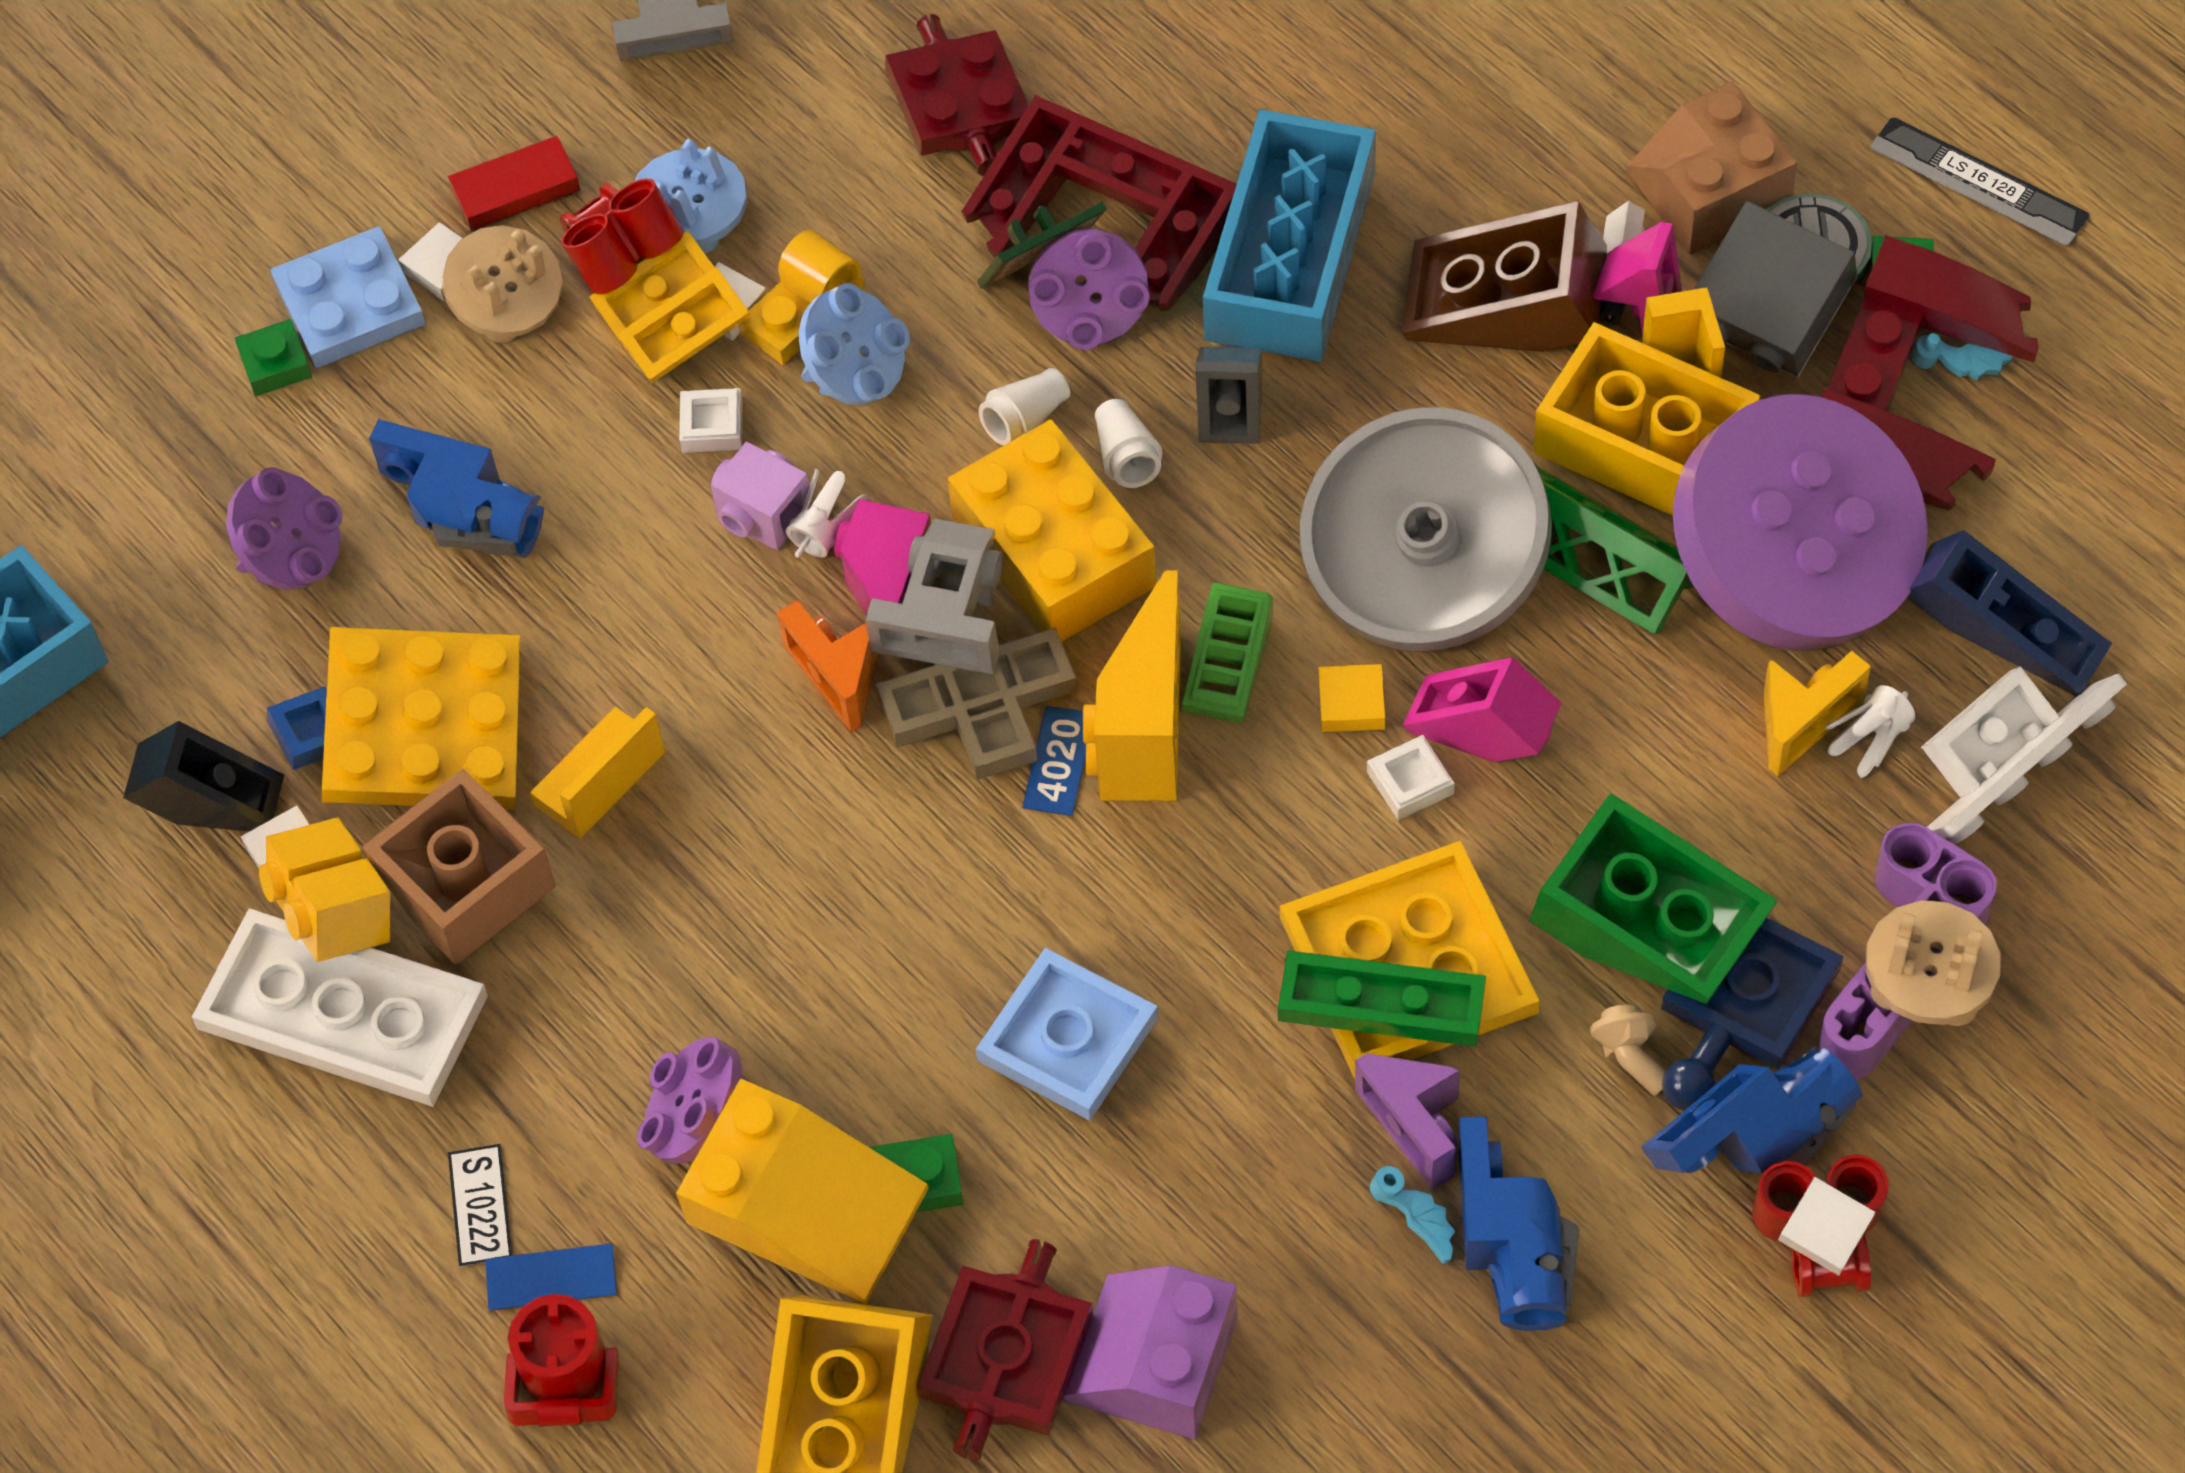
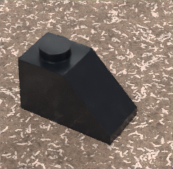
[123,721,284,832]

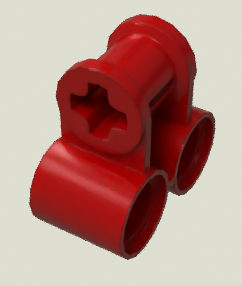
[559,178,684,294]
[1752,1155,1889,1297]

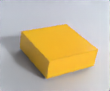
[1318,664,1385,732]

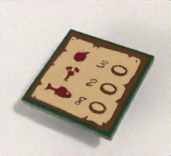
[977,202,1107,289]

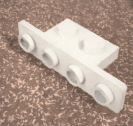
[1921,666,2127,844]

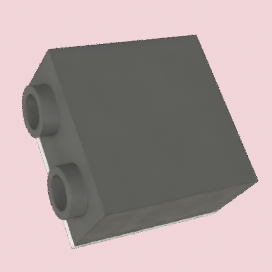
[1694,201,1857,379]

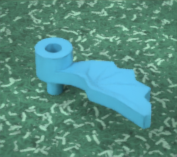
[1911,333,2014,381]
[1370,1166,1455,1264]

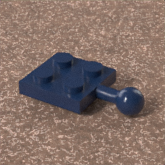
[1661,918,1844,1111]

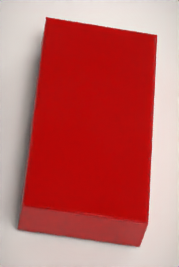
[448,136,580,231]

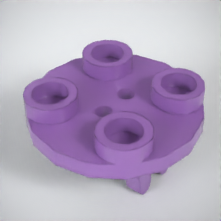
[1028,228,1149,350]
[226,467,342,590]
[637,1037,750,1164]

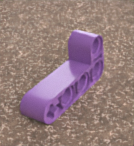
[1818,823,1997,1080]

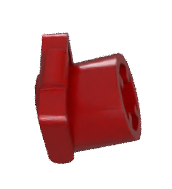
[504,1294,619,1427]

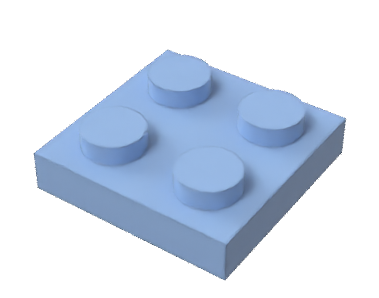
[270,226,426,369]
[975,948,1159,1121]

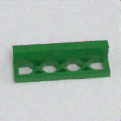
[1535,465,1695,634]

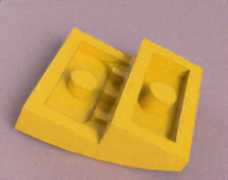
[589,230,751,384]

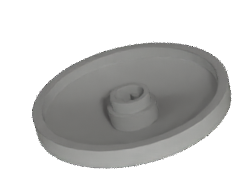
[1300,407,1552,651]

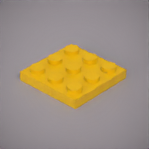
[321,627,520,810]
[1280,840,1540,1079]

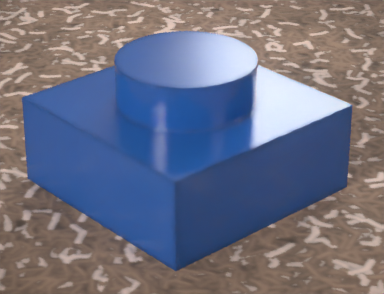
[267,686,327,770]

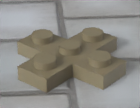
[876,601,1077,780]

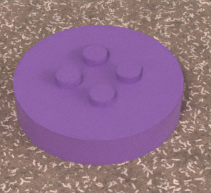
[1673,394,1928,651]

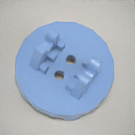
[635,139,748,254]
[798,283,910,406]

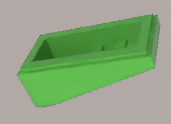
[1182,583,1273,724]

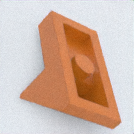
[777,600,879,732]

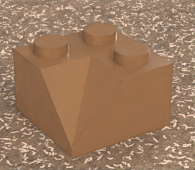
[1627,81,1797,255]
[362,768,556,966]

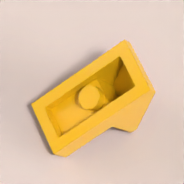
[1764,651,1871,776]

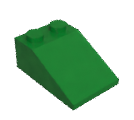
[1529,793,1778,1004]

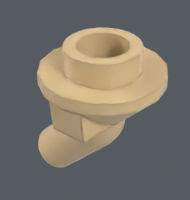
[1590,1004,1665,1096]

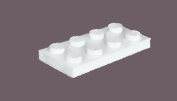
[192,908,488,1107]

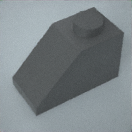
[1196,345,1262,444]

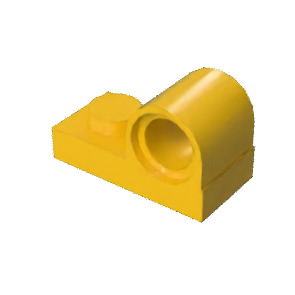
[739,229,865,365]

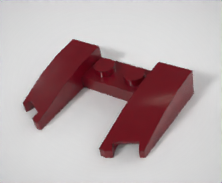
[961,95,1237,311]
[1821,235,2039,511]

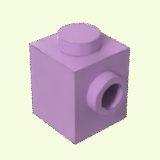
[711,441,812,551]

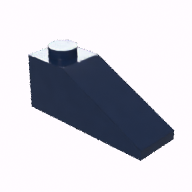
[1907,530,2112,696]

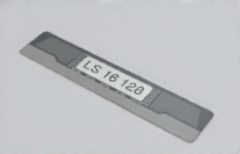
[1870,118,2089,245]

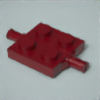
[885,14,1029,176]
[917,1239,1093,1461]

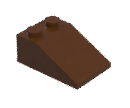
[1402,201,1607,352]

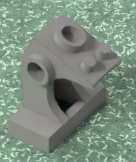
[612,0,733,61]
[865,518,1003,675]

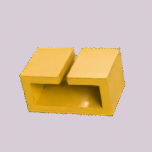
[259,817,390,962]

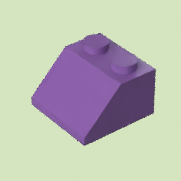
[1064,1265,1238,1440]

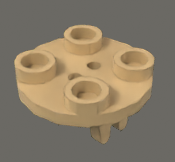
[442,225,563,343]
[1865,900,2001,1026]

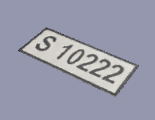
[448,1144,512,1267]

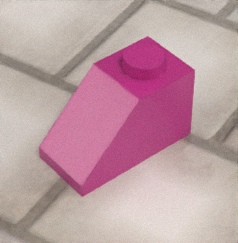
[834,499,931,615]
[1402,657,1562,762]

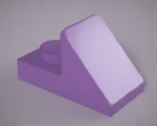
[1355,1053,1460,1190]

